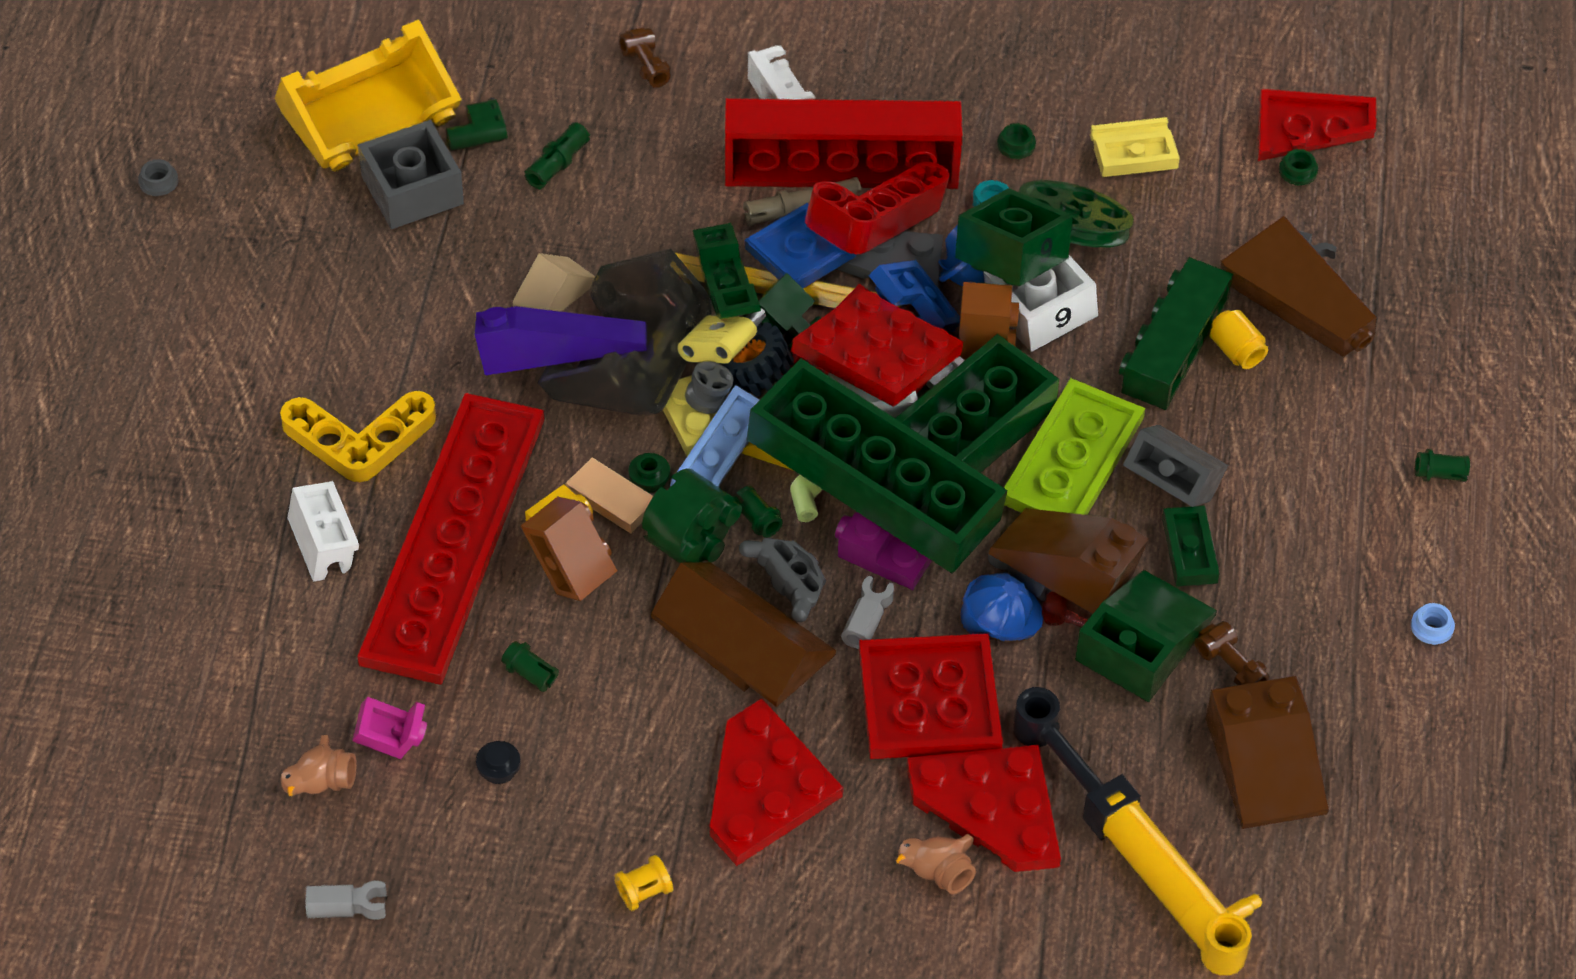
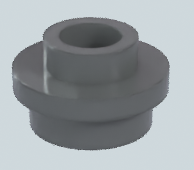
[138,159,178,196]

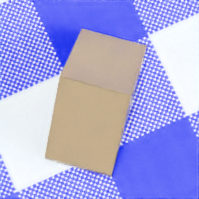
[512,253,597,312]

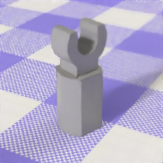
[841,576,894,649]
[306,881,387,920]

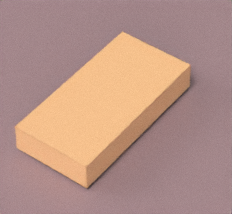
[565,457,653,534]

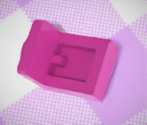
[352,697,427,759]

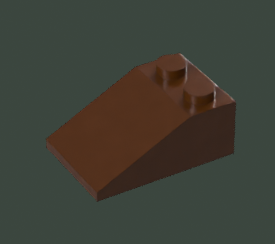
[988,508,1149,613]
[1205,676,1329,829]

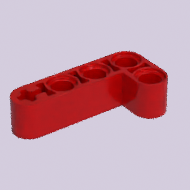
[805,162,950,254]

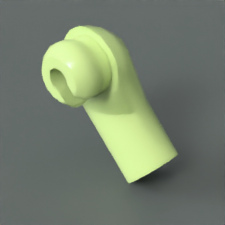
[790,474,823,522]

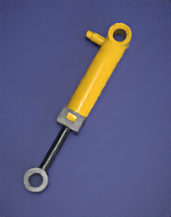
[1013,687,1262,976]

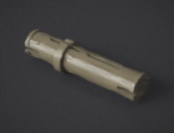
[743,177,862,226]

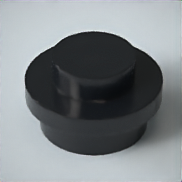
[476,741,521,784]

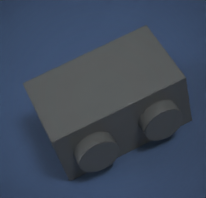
[1123,425,1229,507]

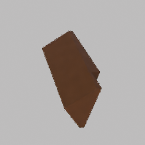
[651,562,836,707]

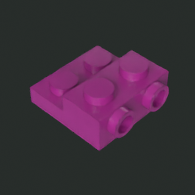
[835,512,932,590]

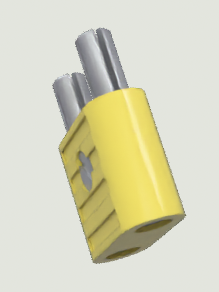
[677,308,766,364]

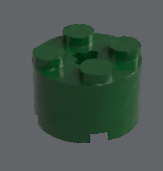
[642,468,742,563]

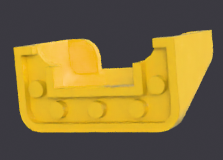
[274,20,462,171]

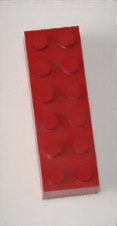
[725,98,963,189]

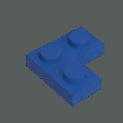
[869,260,960,333]

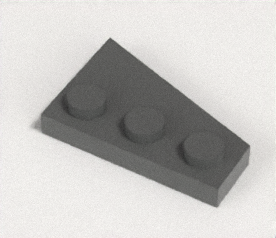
[836,231,943,287]

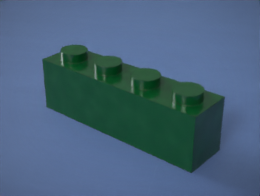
[1119,257,1233,410]

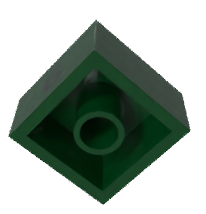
[955,188,1073,287]

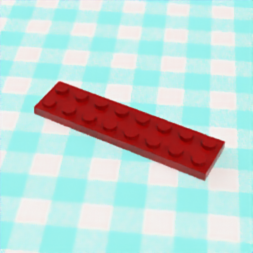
[357,393,545,685]

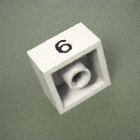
[984,255,1098,352]

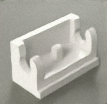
[748,46,815,99]
[288,481,359,582]

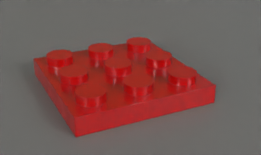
[791,288,964,407]
[859,633,1003,759]

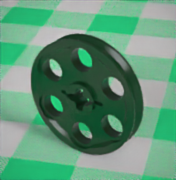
[1019,180,1134,248]

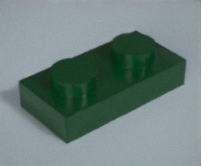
[1162,506,1220,587]

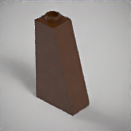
[1221,216,1377,357]

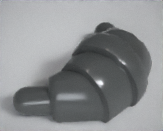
[739,538,826,623]

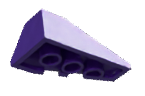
[475,306,647,375]

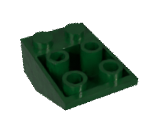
[1075,570,1217,702]

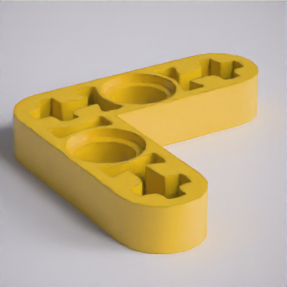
[280,391,436,482]

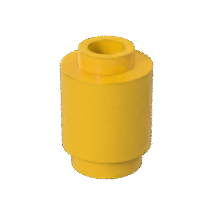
[1210,310,1268,370]

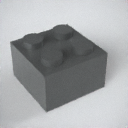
[358,120,464,229]

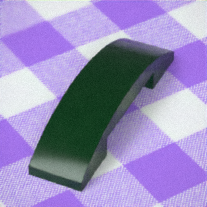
[692,223,761,319]

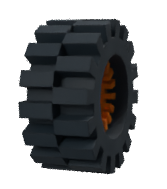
[719,322,794,397]

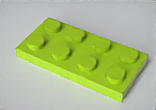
[1004,378,1145,515]

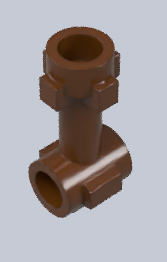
[619,27,670,88]
[1195,621,1270,685]

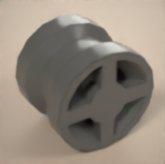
[685,361,733,414]

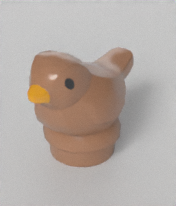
[281,735,356,796]
[896,834,976,894]

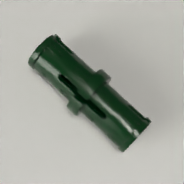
[524,122,590,189]

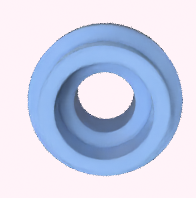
[1411,603,1455,645]

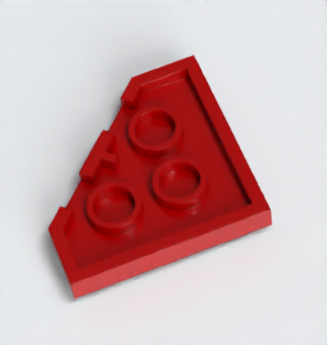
[710,698,843,866]
[907,745,1061,872]

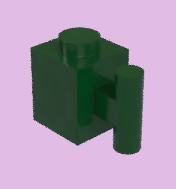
[742,273,822,350]

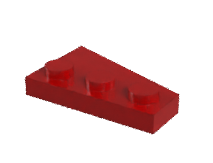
[1257,89,1377,161]

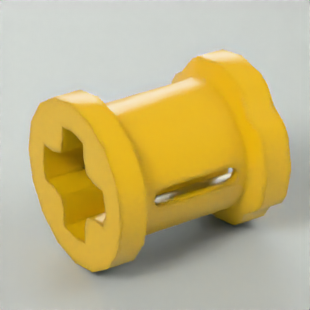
[614,855,673,911]

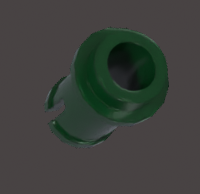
[1414,449,1470,482]
[733,486,783,538]
[501,641,559,692]

